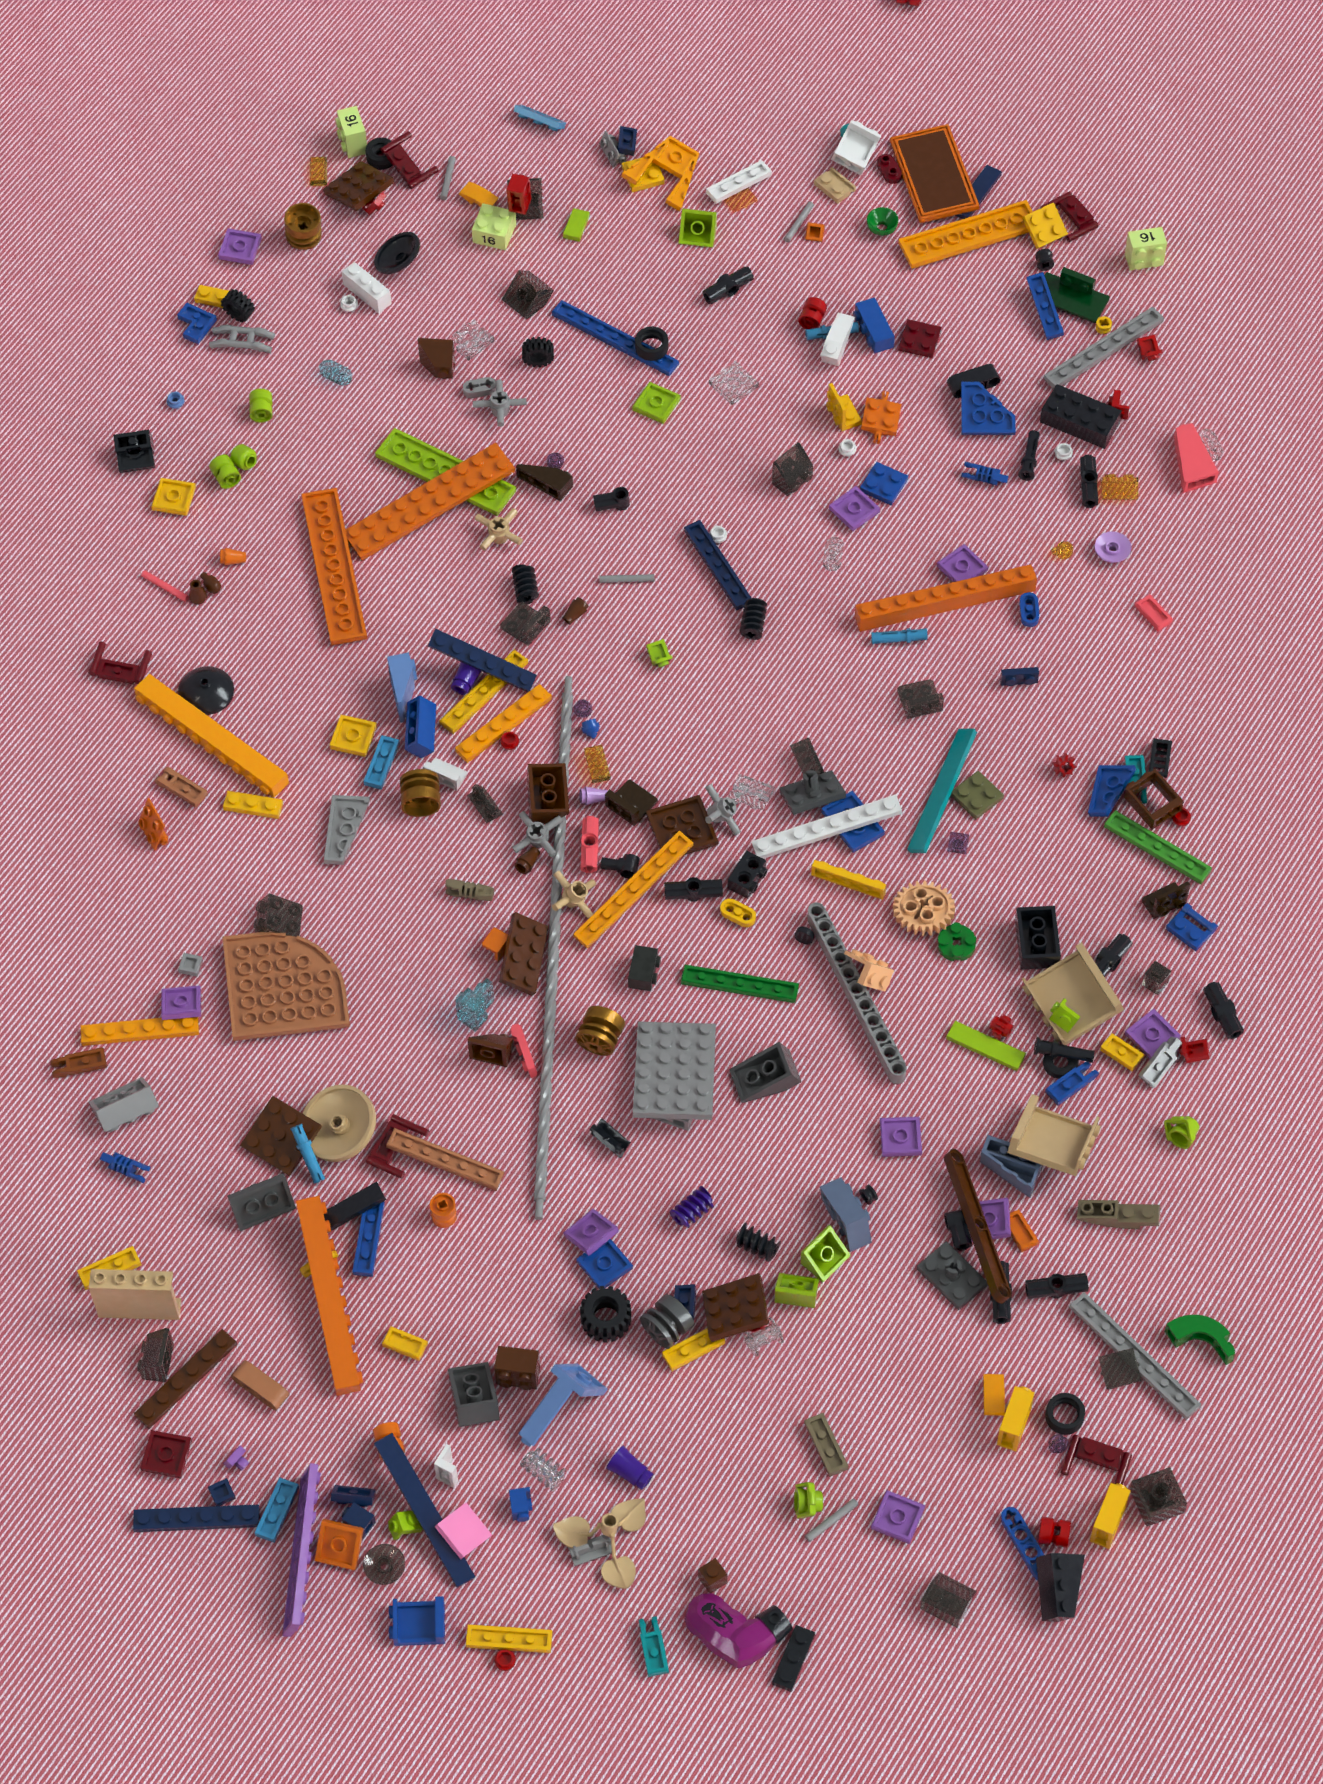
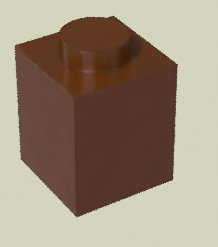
[698,1558,728,1593]

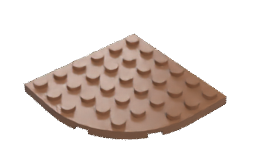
[222,931,350,1041]

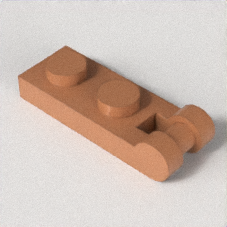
[155,767,208,807]

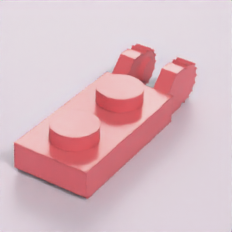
[510,1023,538,1078]

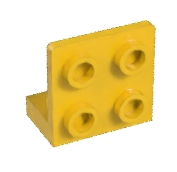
[826,383,862,431]

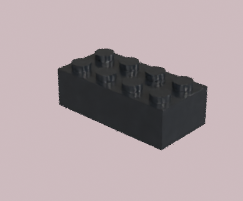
[1040,384,1122,449]

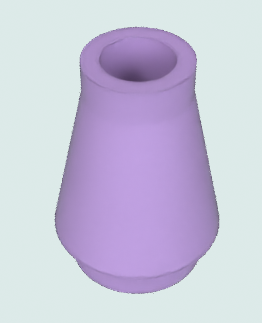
[579,786,607,805]

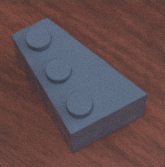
[980,1135,1043,1198]
[820,1177,872,1252]

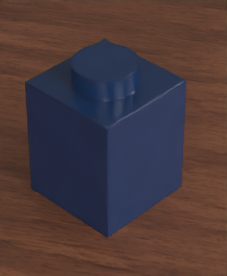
[341,1503,376,1539]

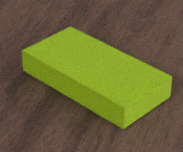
[563,208,590,242]

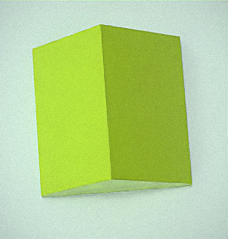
[679,208,717,247]
[801,1225,851,1282]
[775,1273,819,1308]

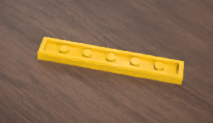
[439,649,528,734]

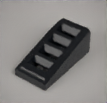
[1149,738,1172,778]

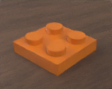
[314,1519,364,1570]

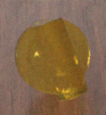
[1051,541,1073,559]

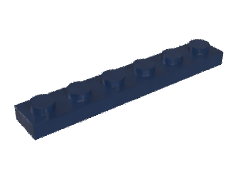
[684,520,751,611]
[427,628,537,692]
[133,1504,260,1532]

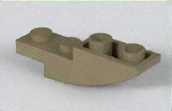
[1077,1200,1161,1229]

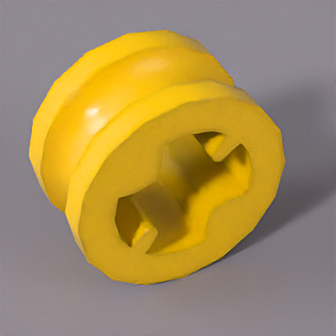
[1096,316,1112,334]

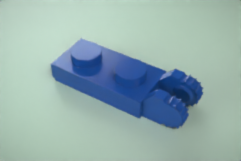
[1045,1062,1099,1106]

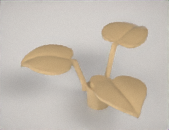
[553,1499,646,1589]

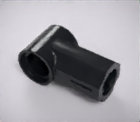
[593,487,630,511]
[944,1210,972,1251]

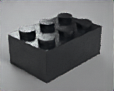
[1015,906,1061,970]

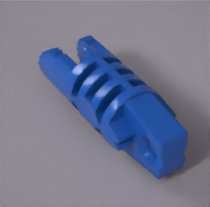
[961,461,1009,485]
[100,1152,151,1183]

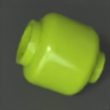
[230,444,257,470]

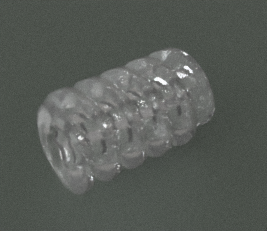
[520,1448,566,1492]

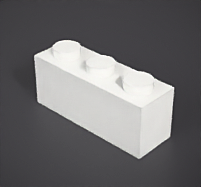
[342,262,392,313]

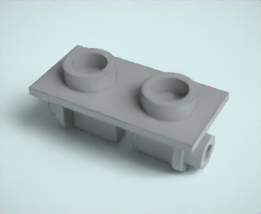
[599,131,626,168]
[568,1535,612,1566]

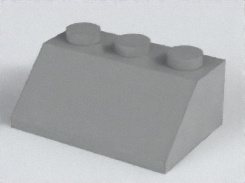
[89,1077,159,1132]

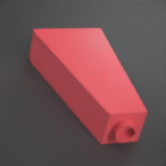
[1174,423,1219,493]

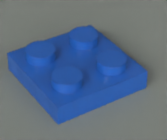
[860,462,908,506]
[576,1239,633,1290]

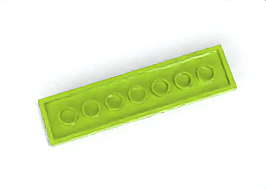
[375,428,516,516]

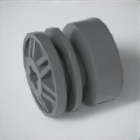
[640,1294,694,1349]

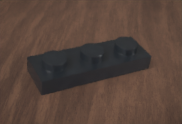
[772,1625,816,1692]

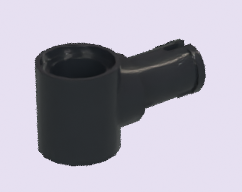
[600,854,640,879]

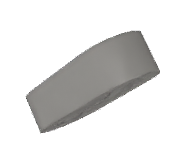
[463,377,496,398]

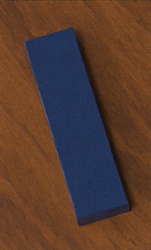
[955,165,1002,219]

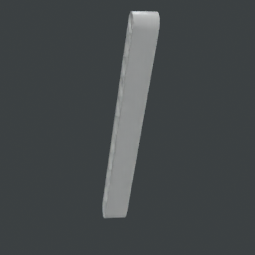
[807,902,907,1084]

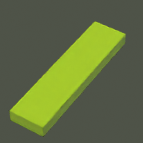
[946,1021,1026,1071]

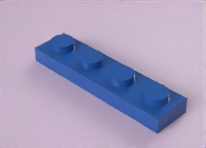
[1026,272,1064,340]
[352,1201,385,1277]

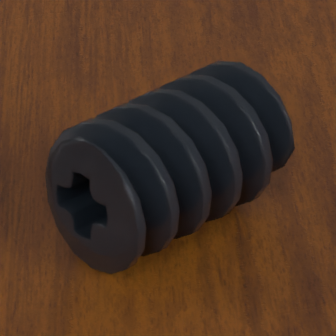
[512,564,539,605]
[740,598,767,640]
[736,1222,781,1262]

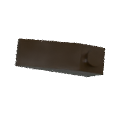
[516,464,573,501]

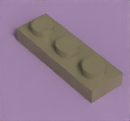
[804,1413,849,1477]

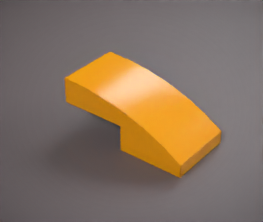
[459,181,499,207]
[983,1374,1005,1416]

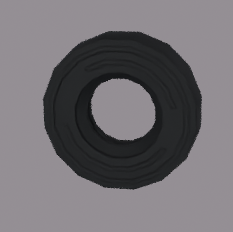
[1043,1044,1078,1079]

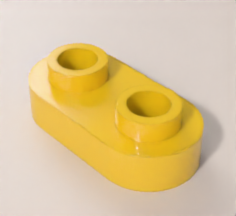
[720,899,756,927]

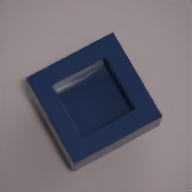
[208,1478,236,1506]

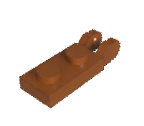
[50,1047,107,1078]

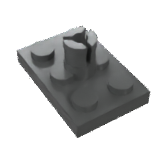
[779,770,846,815]
[227,1173,296,1231]
[917,1241,988,1310]

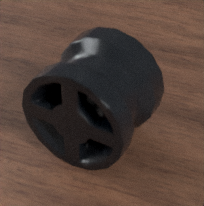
[1035,249,1054,271]

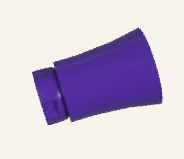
[451,662,481,695]
[606,1445,654,1490]

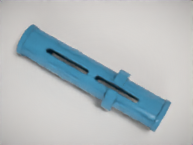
[805,321,859,341]
[871,628,928,644]
[290,1124,326,1184]

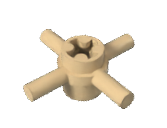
[475,508,523,551]
[552,871,596,919]

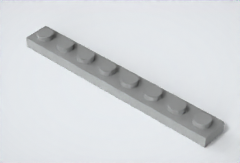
[1044,307,1164,389]
[1069,1292,1202,1420]

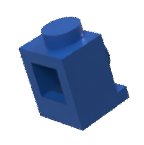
[509,1487,533,1522]

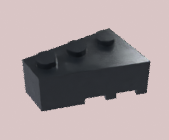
[1036,1553,1085,1622]

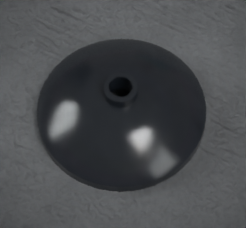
[374,232,420,274]
[178,666,234,715]

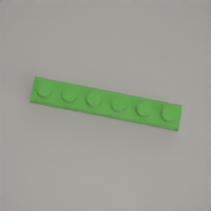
[1104,810,1212,884]

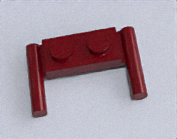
[381,131,439,189]
[1040,191,1099,242]
[88,641,152,685]
[366,1114,429,1179]
[1060,1435,1132,1485]

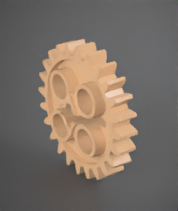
[893,881,955,936]

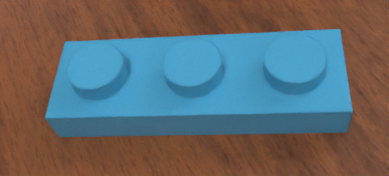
[513,104,566,131]
[363,735,400,790]
[255,1477,299,1543]

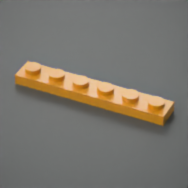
[455,684,552,763]
[81,1017,199,1046]

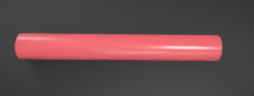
[141,570,189,602]

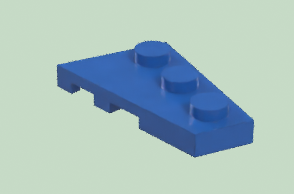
[1088,765,1137,817]

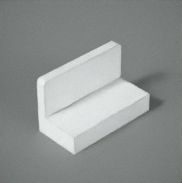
[423,758,467,791]
[434,1444,459,1488]

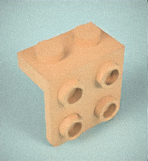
[844,949,894,992]

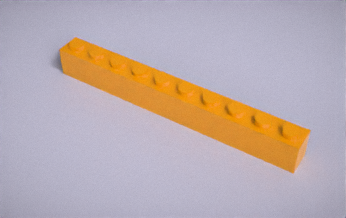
[134,674,289,798]

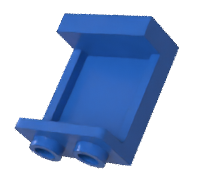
[389,1596,445,1646]

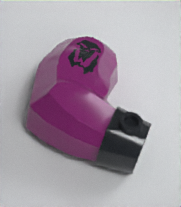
[684,1593,792,1669]

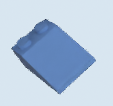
[387,652,417,723]

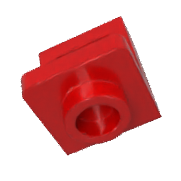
[362,192,387,215]
[1137,334,1163,361]
[1108,389,1129,419]
[1179,1037,1210,1063]

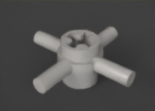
[473,379,527,427]
[705,784,741,836]
[512,811,563,858]

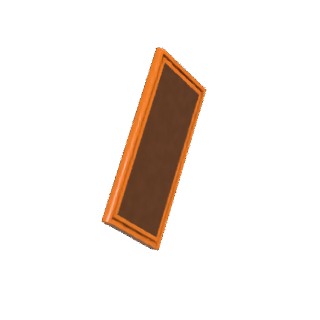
[889,124,979,223]

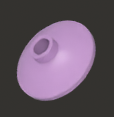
[1095,531,1131,563]

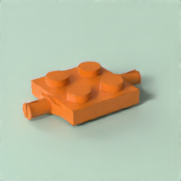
[861,391,902,444]

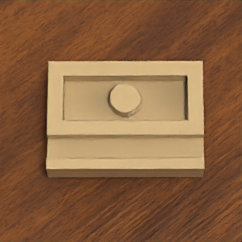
[814,167,856,204]

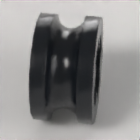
[859,1184,878,1205]

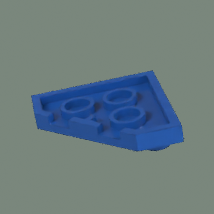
[961,382,1016,435]

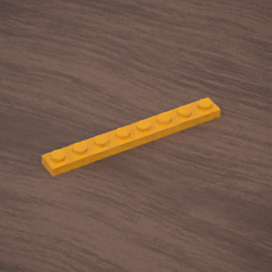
[573,831,693,949]

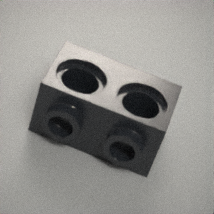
[727,850,768,899]

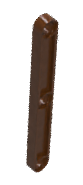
[944,1149,1012,1304]

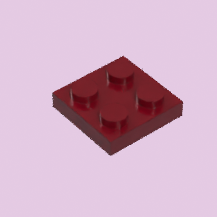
[898,319,942,358]
[140,1430,192,1479]

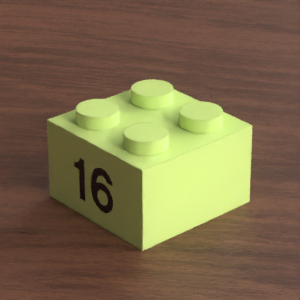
[335,106,367,158]
[472,204,516,250]
[1125,227,1167,270]

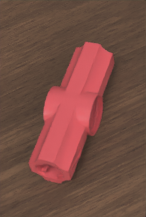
[581,816,599,873]

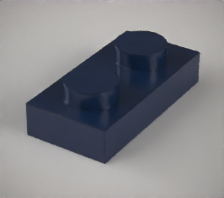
[617,126,637,156]
[1000,667,1039,686]
[674,1284,696,1320]
[331,1485,376,1507]

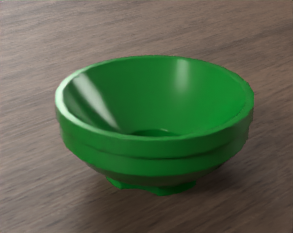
[867,207,898,236]

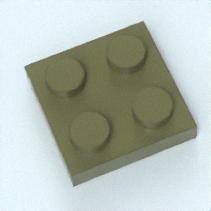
[951,771,1004,820]

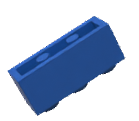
[853,297,895,354]
[405,696,436,758]

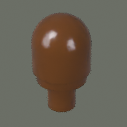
[200,572,221,594]

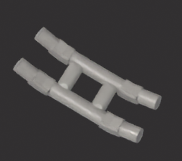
[209,325,275,354]

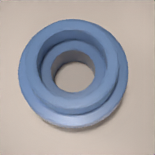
[166,391,185,409]

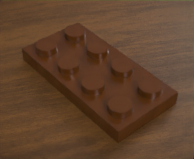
[499,912,548,996]

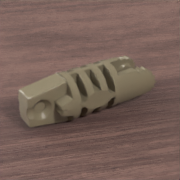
[445,879,494,901]

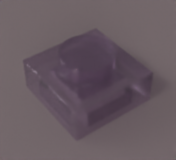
[947,832,969,854]

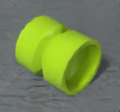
[249,389,273,423]
[209,454,241,489]

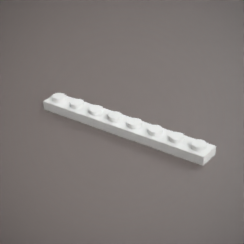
[752,794,903,859]

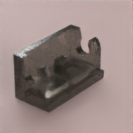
[790,737,824,775]

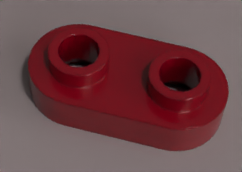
[877,154,902,184]

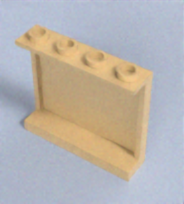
[1022,942,1124,1045]
[1007,1094,1101,1176]
[89,1269,181,1320]

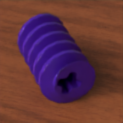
[670,1186,714,1228]

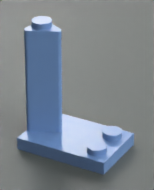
[518,1363,608,1447]

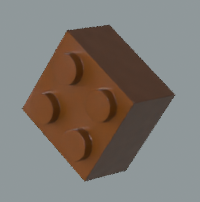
[494,1346,540,1390]

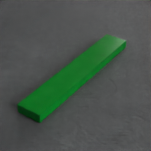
[681,965,799,1003]

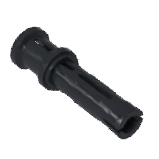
[1018,430,1040,481]
[1033,1037,1095,1063]

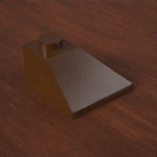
[418,338,455,379]
[467,1034,514,1067]

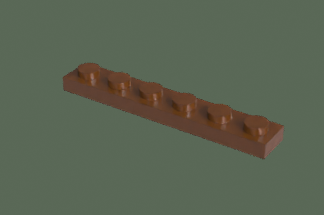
[134,1329,237,1429]

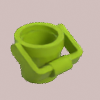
[1164,1116,1200,1149]
[794,1482,823,1519]

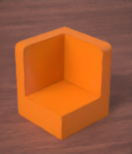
[482,927,508,962]

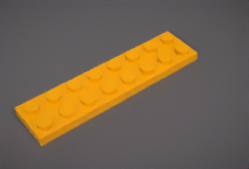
[898,200,1033,269]

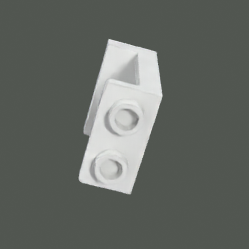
[831,120,881,175]

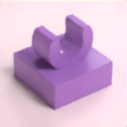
[223,1445,249,1471]

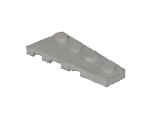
[324,795,370,865]

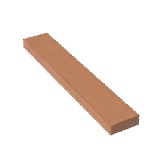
[386,1128,504,1191]

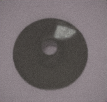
[363,1544,405,1585]

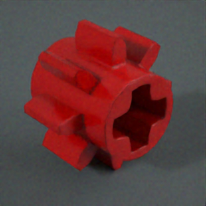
[1052,753,1077,778]
[989,1014,1014,1040]

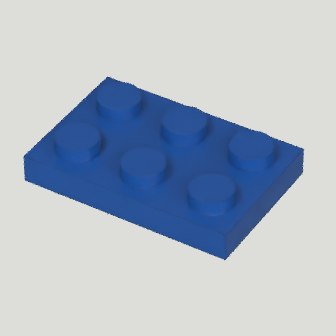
[821,790,885,853]

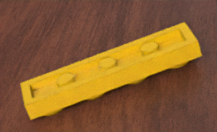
[811,860,886,900]
[466,1624,553,1653]

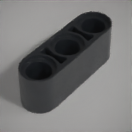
[947,364,1001,398]

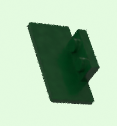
[1032,267,1110,323]

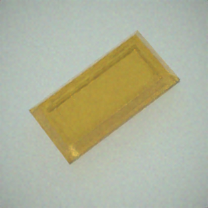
[310,157,327,186]

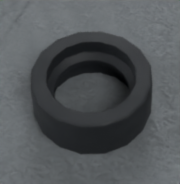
[635,326,669,361]
[1045,1393,1085,1435]

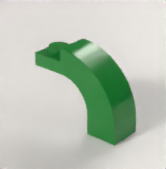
[1164,1315,1235,1365]

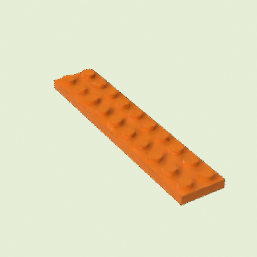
[345,442,515,561]
[301,488,367,646]

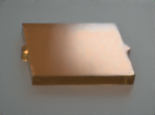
[724,188,758,213]

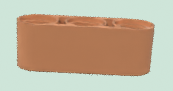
[231,1360,290,1411]

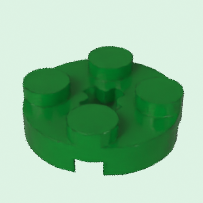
[937,922,976,961]

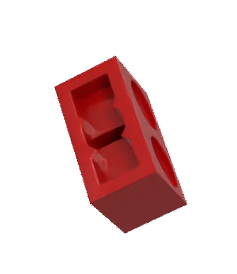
[506,173,532,215]

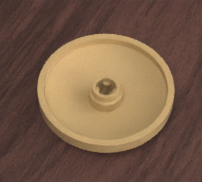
[303,1085,376,1162]

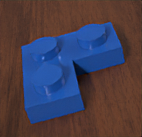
[177,303,217,345]

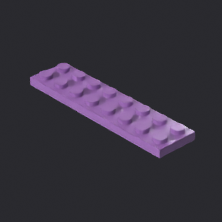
[282,1463,321,1637]

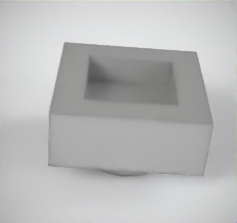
[178,953,203,977]

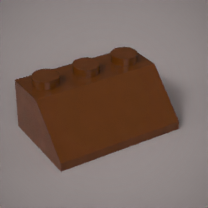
[527,763,569,824]

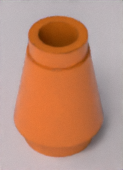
[220,548,246,566]

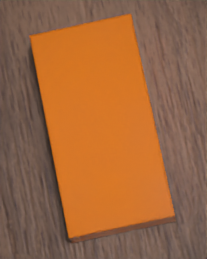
[1010,1209,1039,1253]

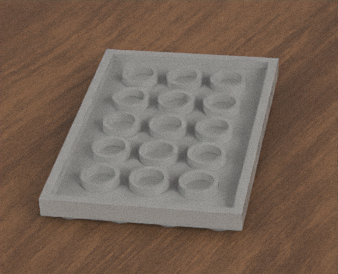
[633,1022,716,1120]

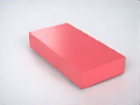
[1135,594,1173,631]

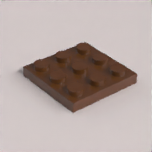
[323,161,395,211]
[646,795,719,855]
[240,1096,322,1176]
[702,1273,769,1342]

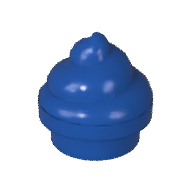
[581,719,600,739]

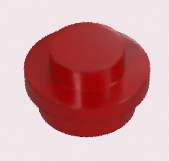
[500,731,519,750]
[1172,808,1191,826]
[494,1649,516,1671]

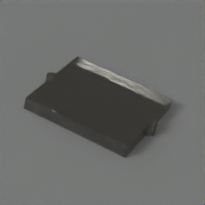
[1099,1348,1142,1390]

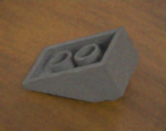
[729,1042,801,1103]
[448,1362,500,1427]

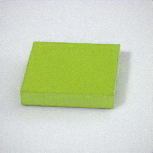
[632,382,681,424]

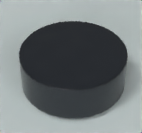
[794,926,815,944]

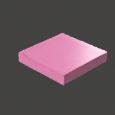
[435,1503,492,1559]

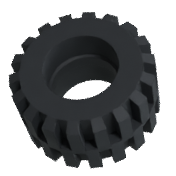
[580,1286,631,1342]

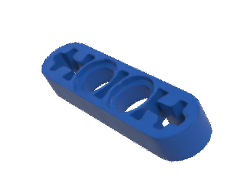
[1001,1507,1044,1580]

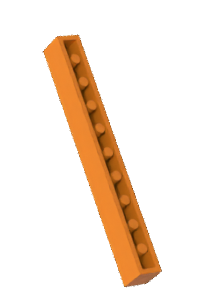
[855,564,1037,632]
[296,1195,364,1396]

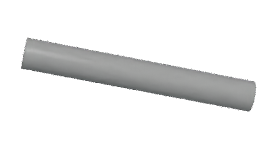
[440,156,456,200]
[784,201,814,242]
[600,574,655,583]
[805,1498,859,1542]

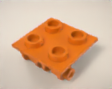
[138,798,169,851]

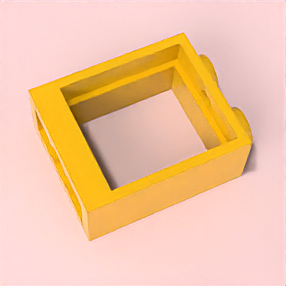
[997,1386,1035,1452]
[1090,1483,1131,1549]

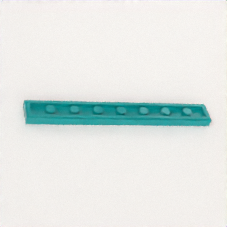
[908,729,977,853]

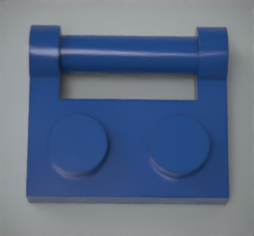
[1166,903,1218,951]

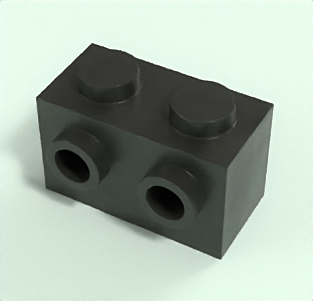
[628,945,661,991]

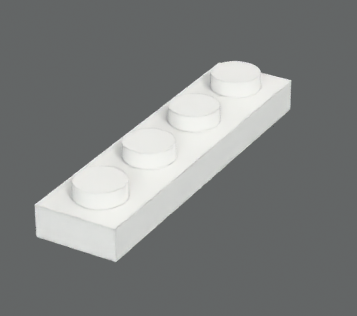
[706,160,772,204]

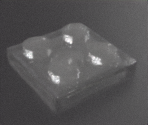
[709,361,759,405]

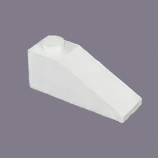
[821,312,855,366]

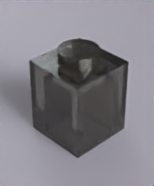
[1142,961,1171,995]

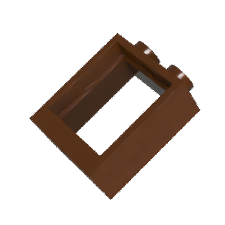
[1124,769,1184,830]

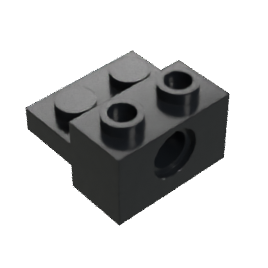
[113,430,155,473]

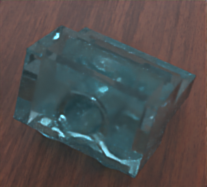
[455,978,494,1032]

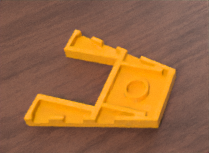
[621,136,699,212]

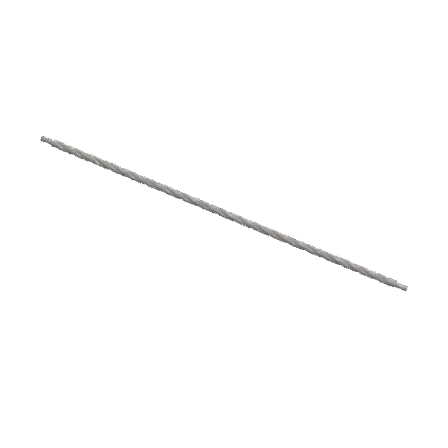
[534,676,573,1220]

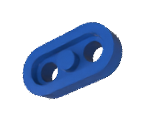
[1019,592,1039,627]

